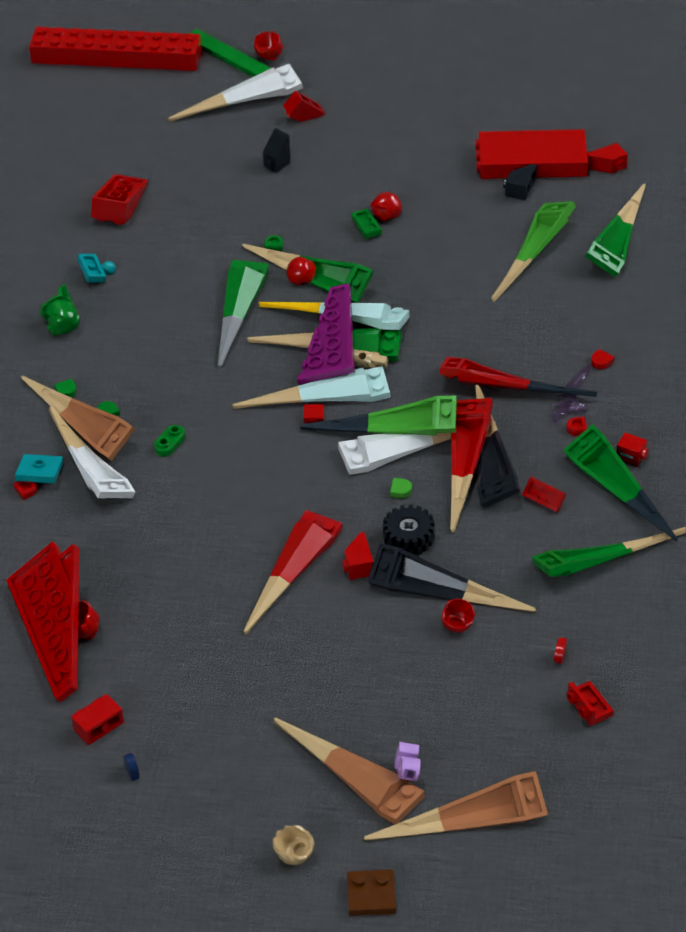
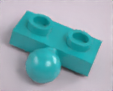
[77,254,116,283]

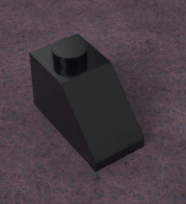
[263,128,291,173]
[503,164,536,200]

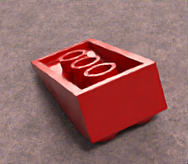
[91,174,148,224]

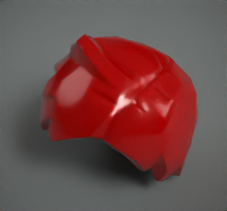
[254,31,284,60]
[370,192,402,222]
[78,600,100,640]

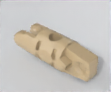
[354,349,388,369]

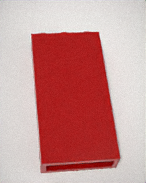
[475,129,588,179]

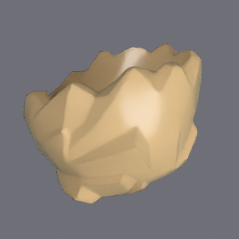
[273,825,314,865]

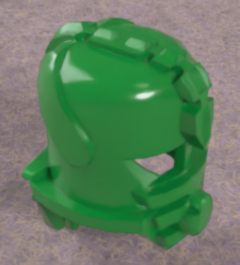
[40,284,80,335]

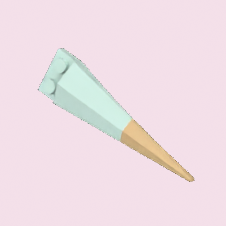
[232,366,391,409]

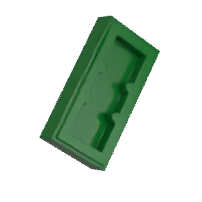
[351,208,382,239]

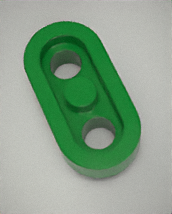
[154,425,185,457]

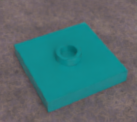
[15,454,63,483]

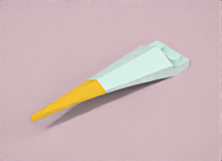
[259,302,410,330]

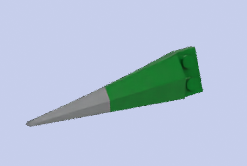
[218,260,269,369]

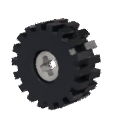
[383,505,435,555]

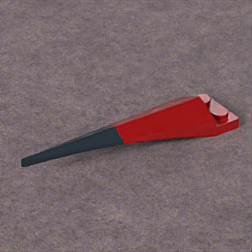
[439,357,597,397]

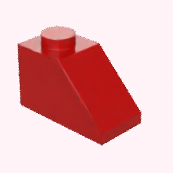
[283,90,326,122]
[587,143,628,173]
[342,532,374,580]

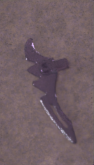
[552,364,592,424]

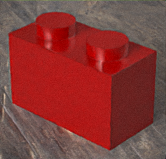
[71,694,124,746]

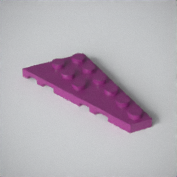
[297,283,355,385]

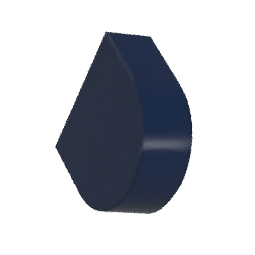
[123,753,140,781]

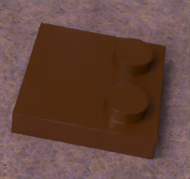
[347,869,396,916]

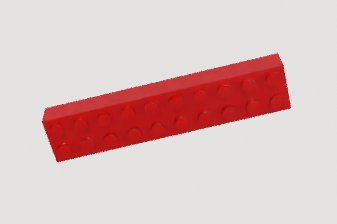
[29,26,202,71]

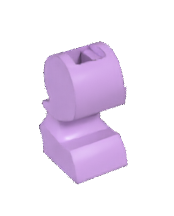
[394,742,421,781]

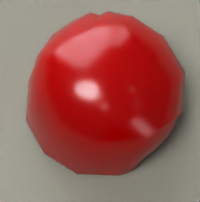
[286,257,316,285]
[441,598,475,633]

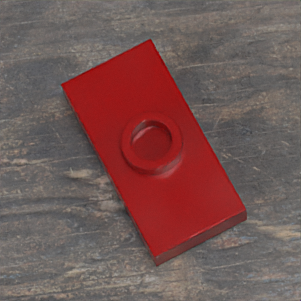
[522,476,567,512]

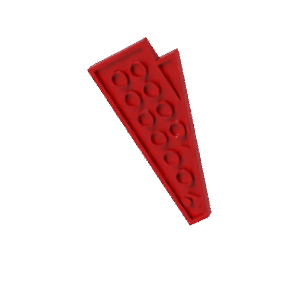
[6,541,80,702]

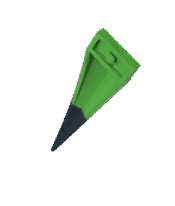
[300,395,457,436]

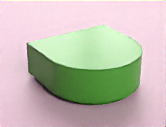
[390,478,412,498]

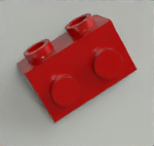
[566,681,614,726]

